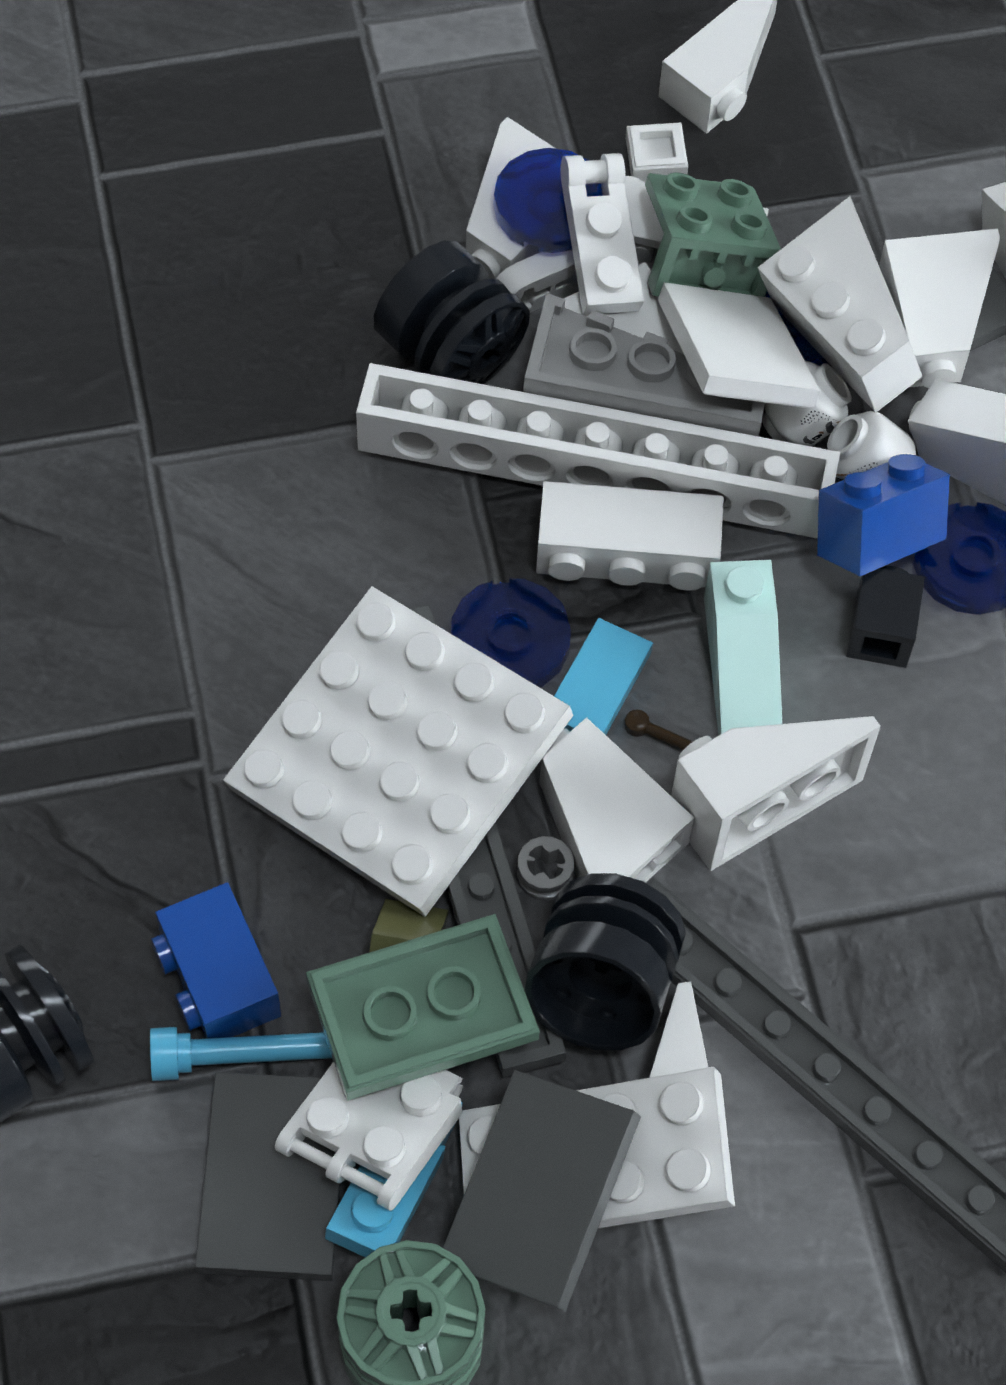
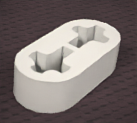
[496,240,579,313]

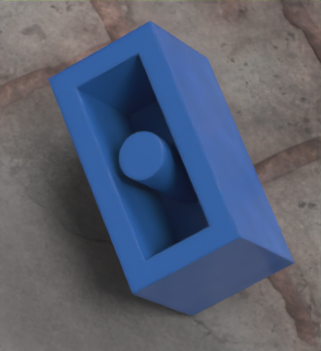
[817,454,950,576]
[151,882,281,1038]

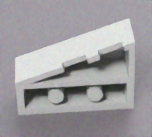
[757,196,923,412]

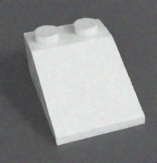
[671,716,881,871]

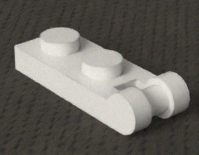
[560,153,645,315]

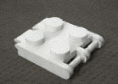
[275,1062,463,1211]

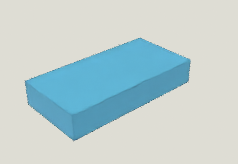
[554,618,653,735]

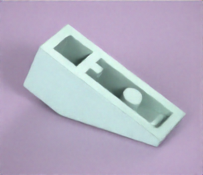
[704,560,782,736]

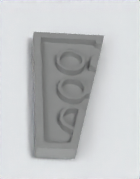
[523,292,765,436]

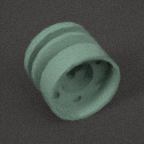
[337,1240,486,1385]

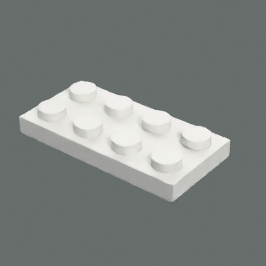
[459,1067,735,1228]

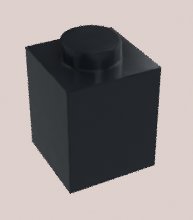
[846,566,925,668]

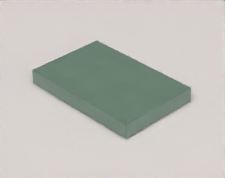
[306,914,540,1101]

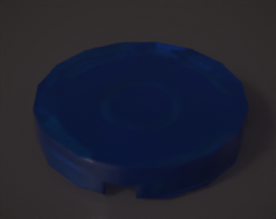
[493,148,603,253]
[913,502,1006,615]
[451,578,571,688]

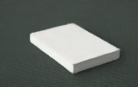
[658,282,821,408]

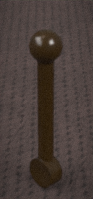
[625,709,693,750]

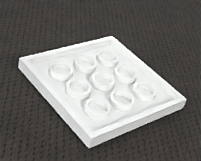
[223,586,573,917]

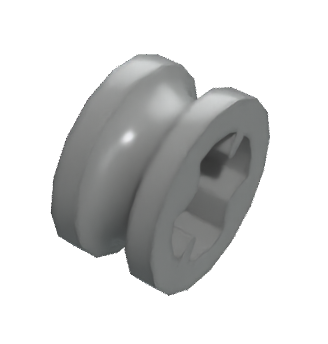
[517,836,574,901]

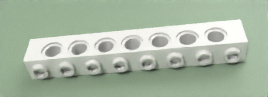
[356,363,840,538]

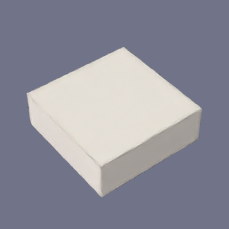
[625,122,688,181]

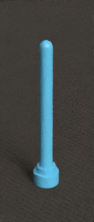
[150,1027,332,1081]

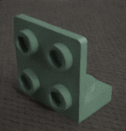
[645,172,781,297]

